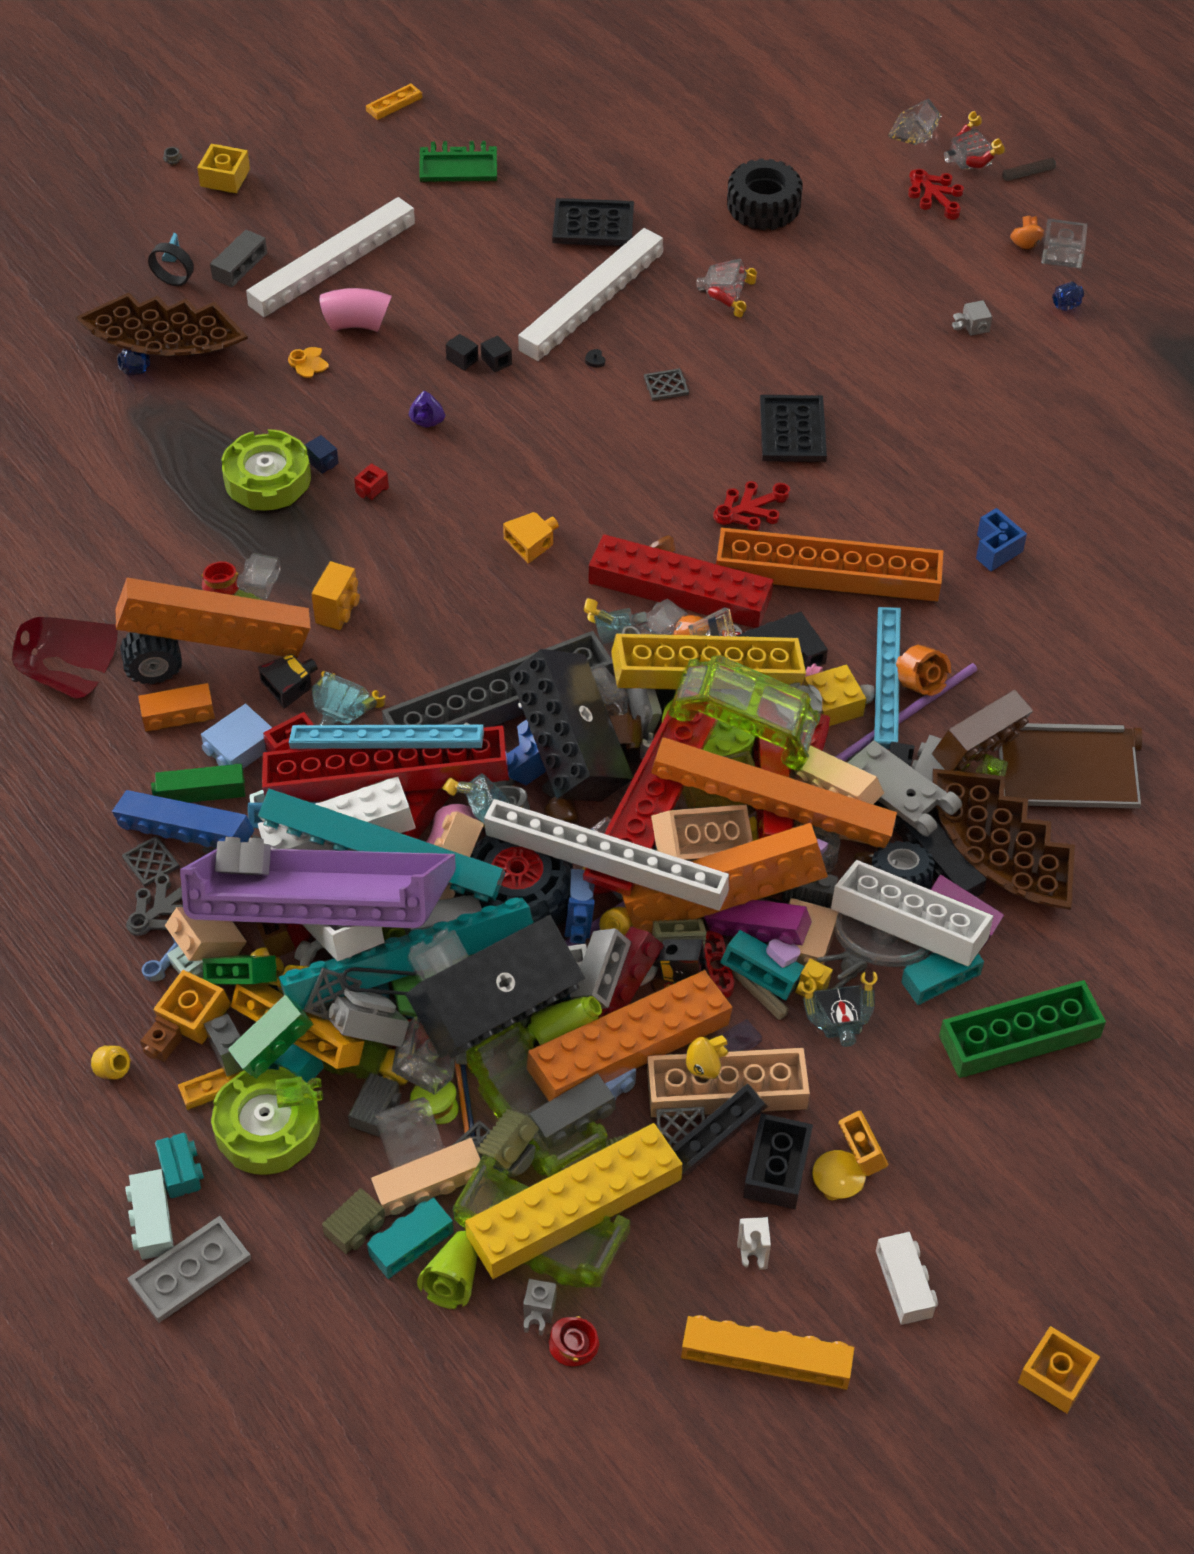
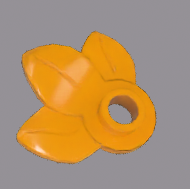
[288,347,329,378]

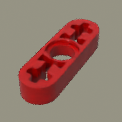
[704,931,734,998]

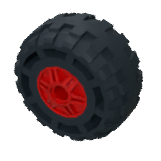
[462,835,573,926]

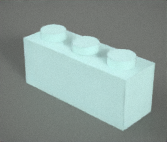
[126,1169,174,1260]

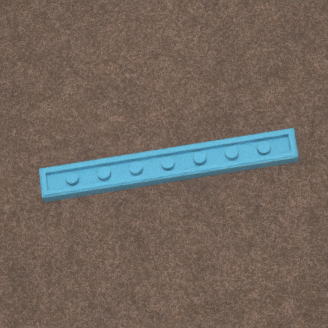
[874,607,901,749]
[289,725,484,749]

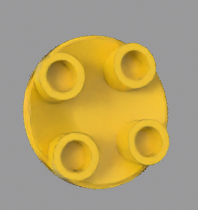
[812,1150,866,1201]

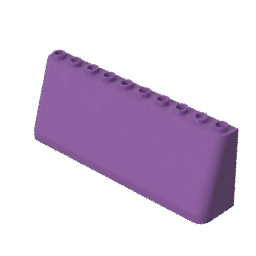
[180,849,456,928]

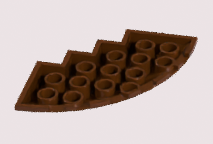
[75,293,248,356]
[932,768,1075,910]

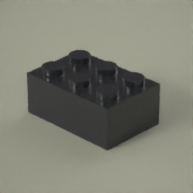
[743,1113,813,1209]

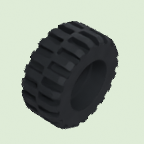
[727,158,803,230]

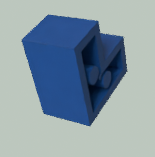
[976,508,1027,571]
[507,719,546,785]

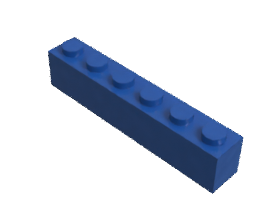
[112,790,254,848]

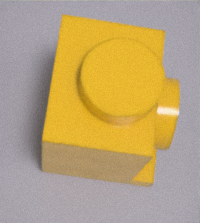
[795,958,833,1004]

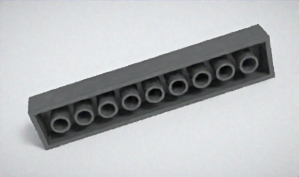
[382,631,614,728]

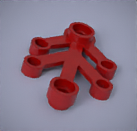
[908,168,964,220]
[713,481,790,531]

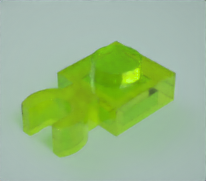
[275,1077,323,1108]

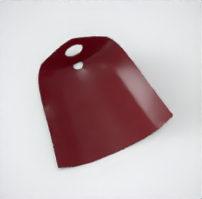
[12,617,118,699]

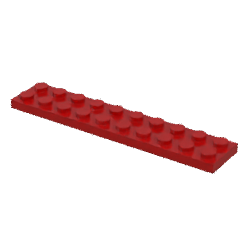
[583,689,724,896]

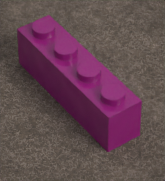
[705,900,812,945]

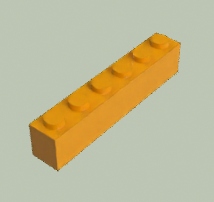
[231,983,365,1069]
[681,1315,854,1390]

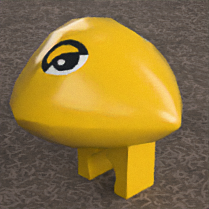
[685,1035,728,1079]

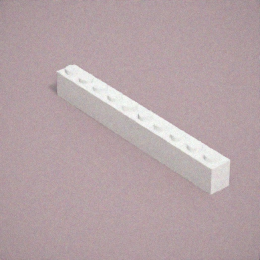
[246,197,415,317]
[518,228,663,361]
[484,799,729,911]

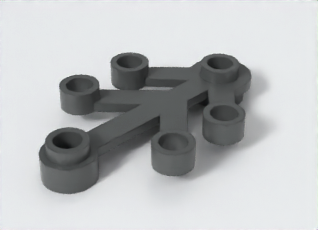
[126,874,183,936]

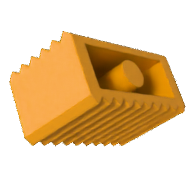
[838,1111,889,1176]

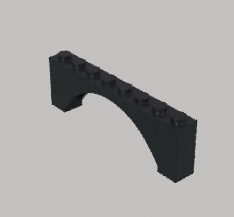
[655,611,828,722]

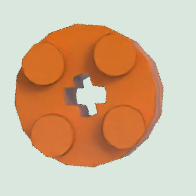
[896,645,951,696]

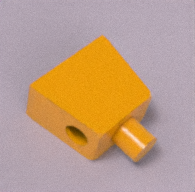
[503,512,559,563]

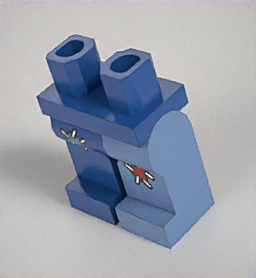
[565,869,595,944]

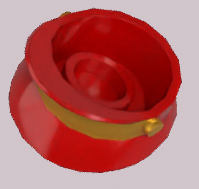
[201,561,241,595]
[548,1316,600,1366]

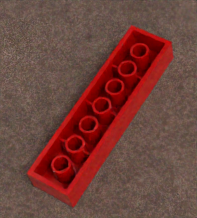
[588,534,774,628]

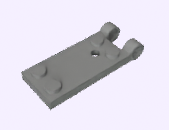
[611,626,662,741]
[847,740,962,836]

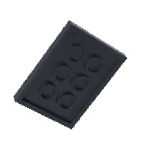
[552,198,634,246]
[760,395,827,462]

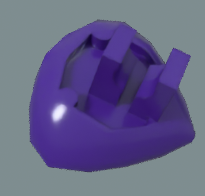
[408,391,446,427]

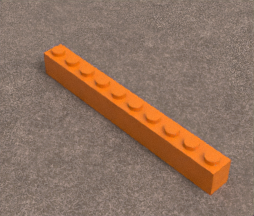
[651,737,897,848]

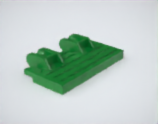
[419,141,497,182]

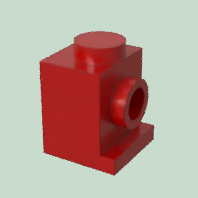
[354,463,389,500]

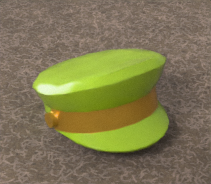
[410,1077,459,1124]

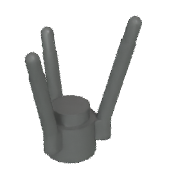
[817,951,867,990]

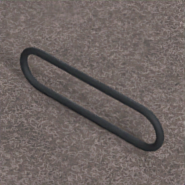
[342,967,427,996]

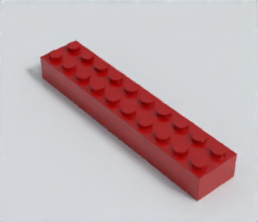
[262,726,509,802]

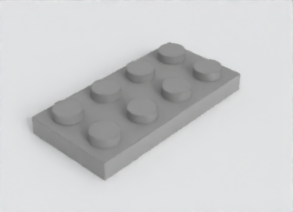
[127,1216,251,1323]

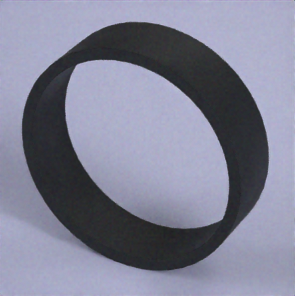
[148,243,194,286]

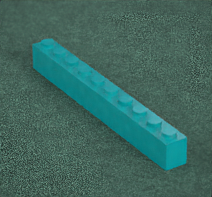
[258,789,506,902]
[279,898,533,1010]

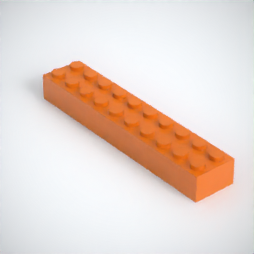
[716,528,943,602]

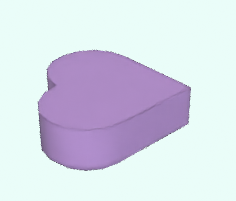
[766,939,800,968]

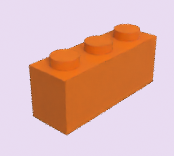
[138,683,215,732]

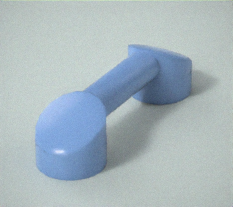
[142,935,179,981]

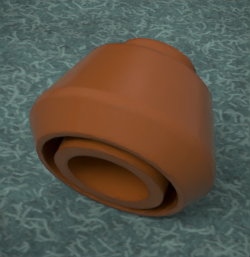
[650,535,676,553]

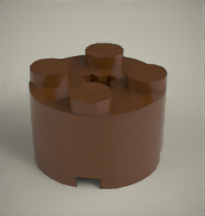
[609,715,643,753]

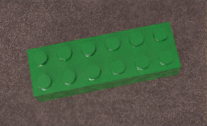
[939,980,1106,1078]

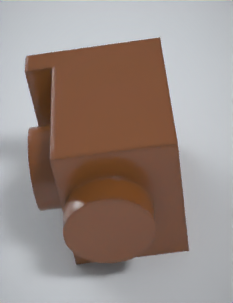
[140,1015,182,1062]

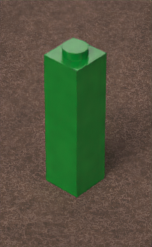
[151,764,246,803]

